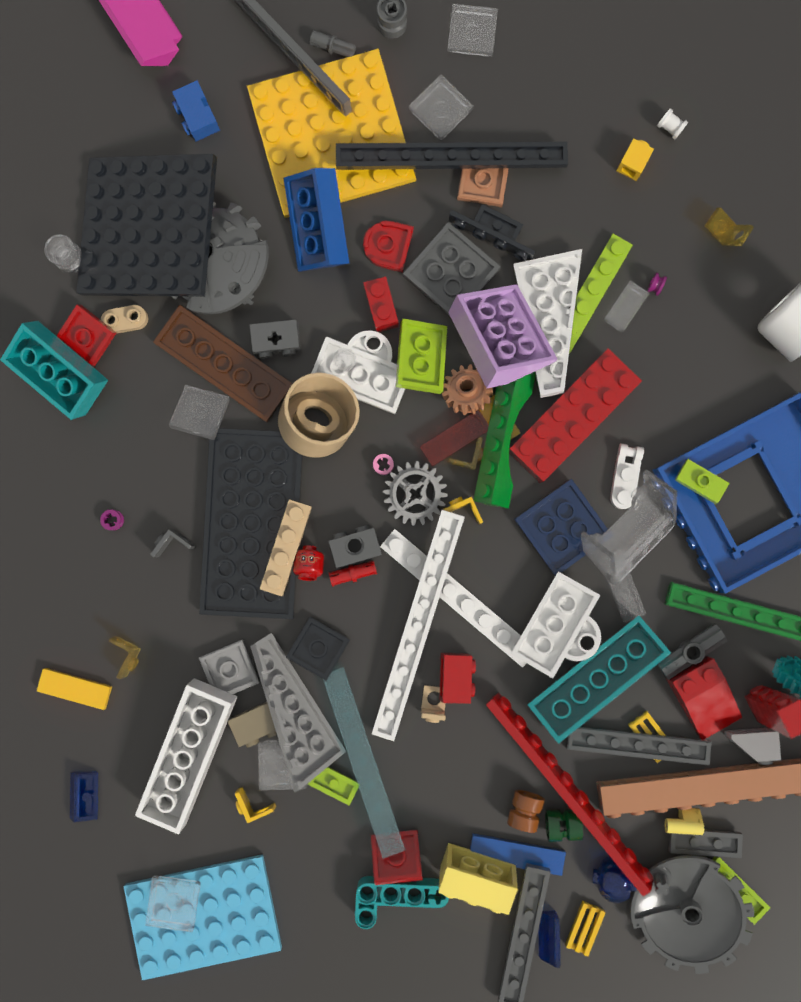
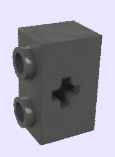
[250,319,301,359]

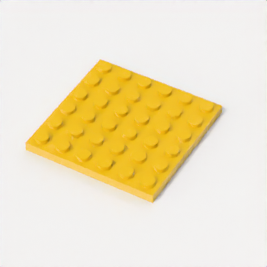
[247,49,416,218]

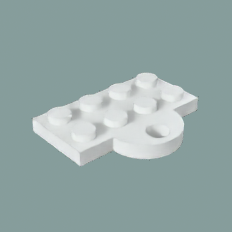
[311,331,405,414]
[511,572,601,678]

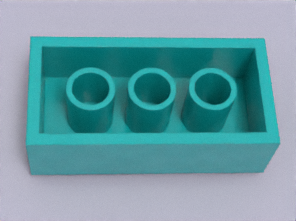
[0,321,108,420]

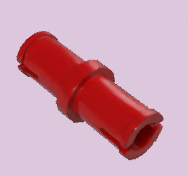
[328,560,377,587]

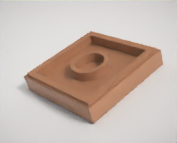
[457,168,509,207]

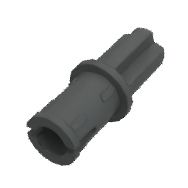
[310,30,356,57]

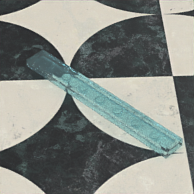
[323,667,405,859]

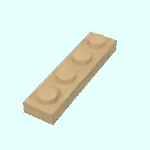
[260,500,312,596]

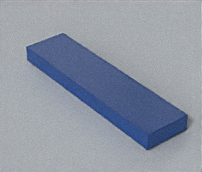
[470,833,566,876]

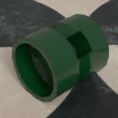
[545,809,583,842]

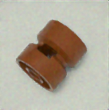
[507,790,545,833]

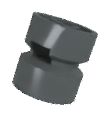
[377,0,407,39]

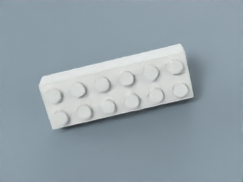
[135,678,238,834]

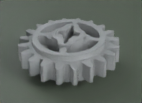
[383,461,448,526]

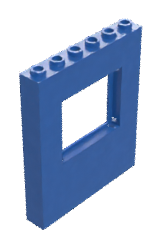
[652,392,801,594]

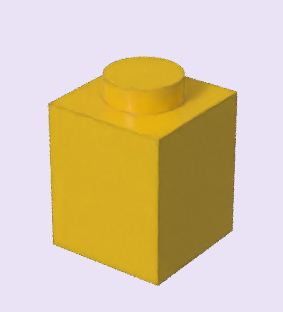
[616,138,654,181]

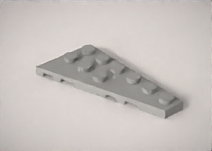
[250,633,346,792]

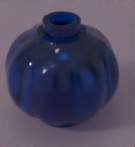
[593,856,636,903]

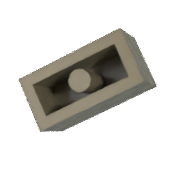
[228,702,277,748]

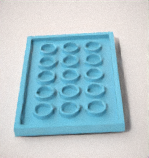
[123,854,282,980]

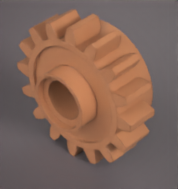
[442,364,494,415]

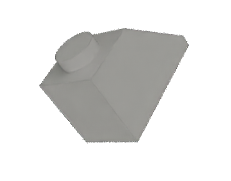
[724,727,781,765]

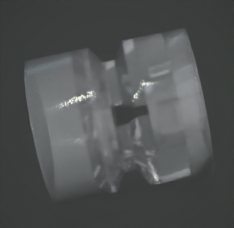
[44,234,82,273]

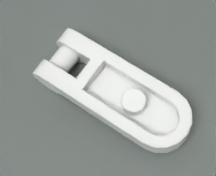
[610,443,644,509]

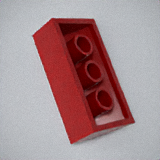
[744,685,801,739]

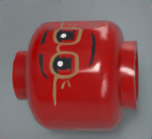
[293,545,324,581]

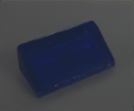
[70,771,98,822]
[538,910,561,968]

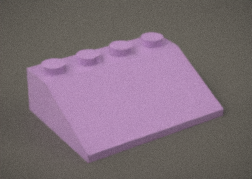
[448,284,557,388]

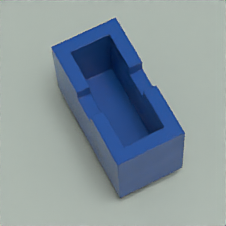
[172,80,220,141]

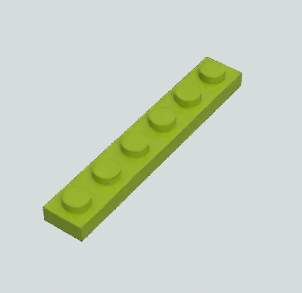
[569,234,633,354]

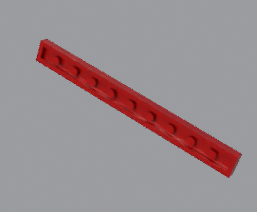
[486,692,654,897]

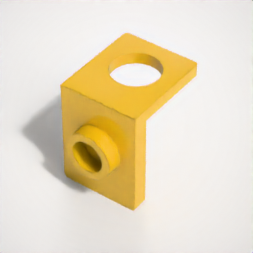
[443,497,483,525]
[235,787,276,823]

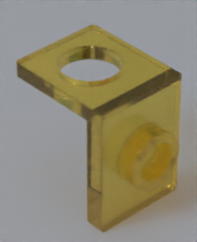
[705,207,754,246]
[448,437,484,470]
[109,636,141,679]

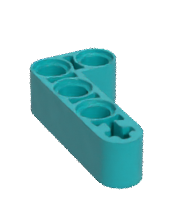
[355,876,449,929]

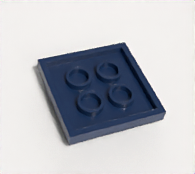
[514,479,613,576]

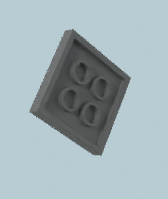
[403,222,501,316]

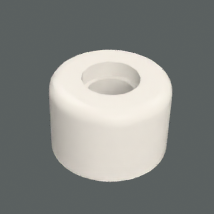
[758,282,801,362]

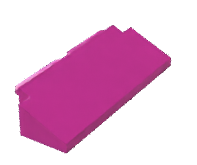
[99,0,182,66]

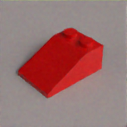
[666,656,742,740]

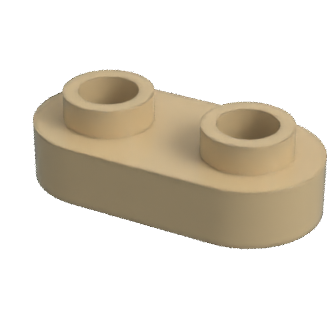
[101,305,148,334]

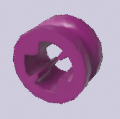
[647,272,667,296]
[100,510,124,530]

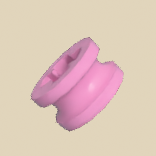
[373,454,394,475]

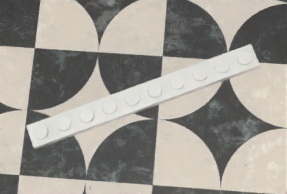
[372,509,465,741]

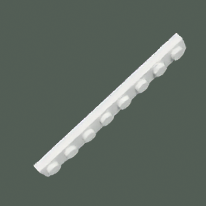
[380,529,526,668]

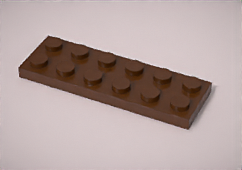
[153,305,293,422]

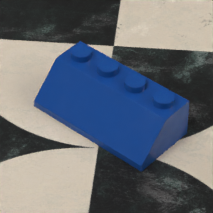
[283,168,349,272]

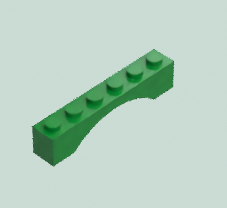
[473,372,536,509]

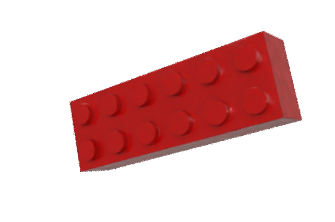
[509,348,642,483]

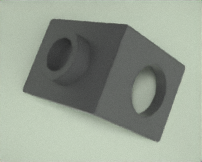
[150,529,196,558]

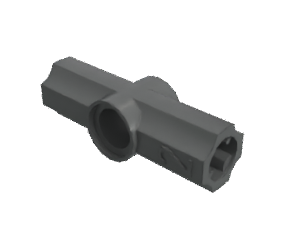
[657,623,727,680]

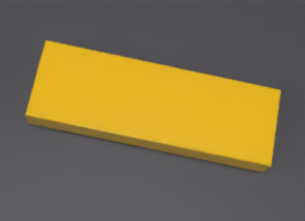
[37,668,112,710]

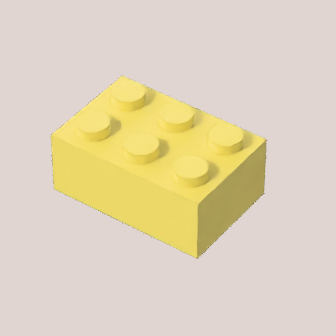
[438,843,518,915]

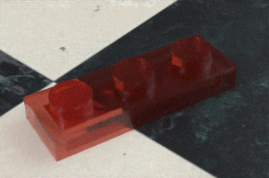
[420,410,489,467]

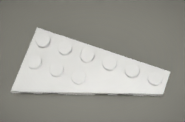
[514,249,582,398]

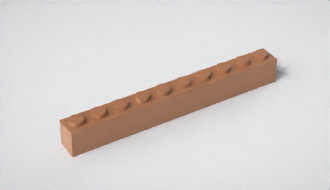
[596,758,801,818]

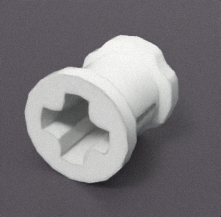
[657,108,688,140]

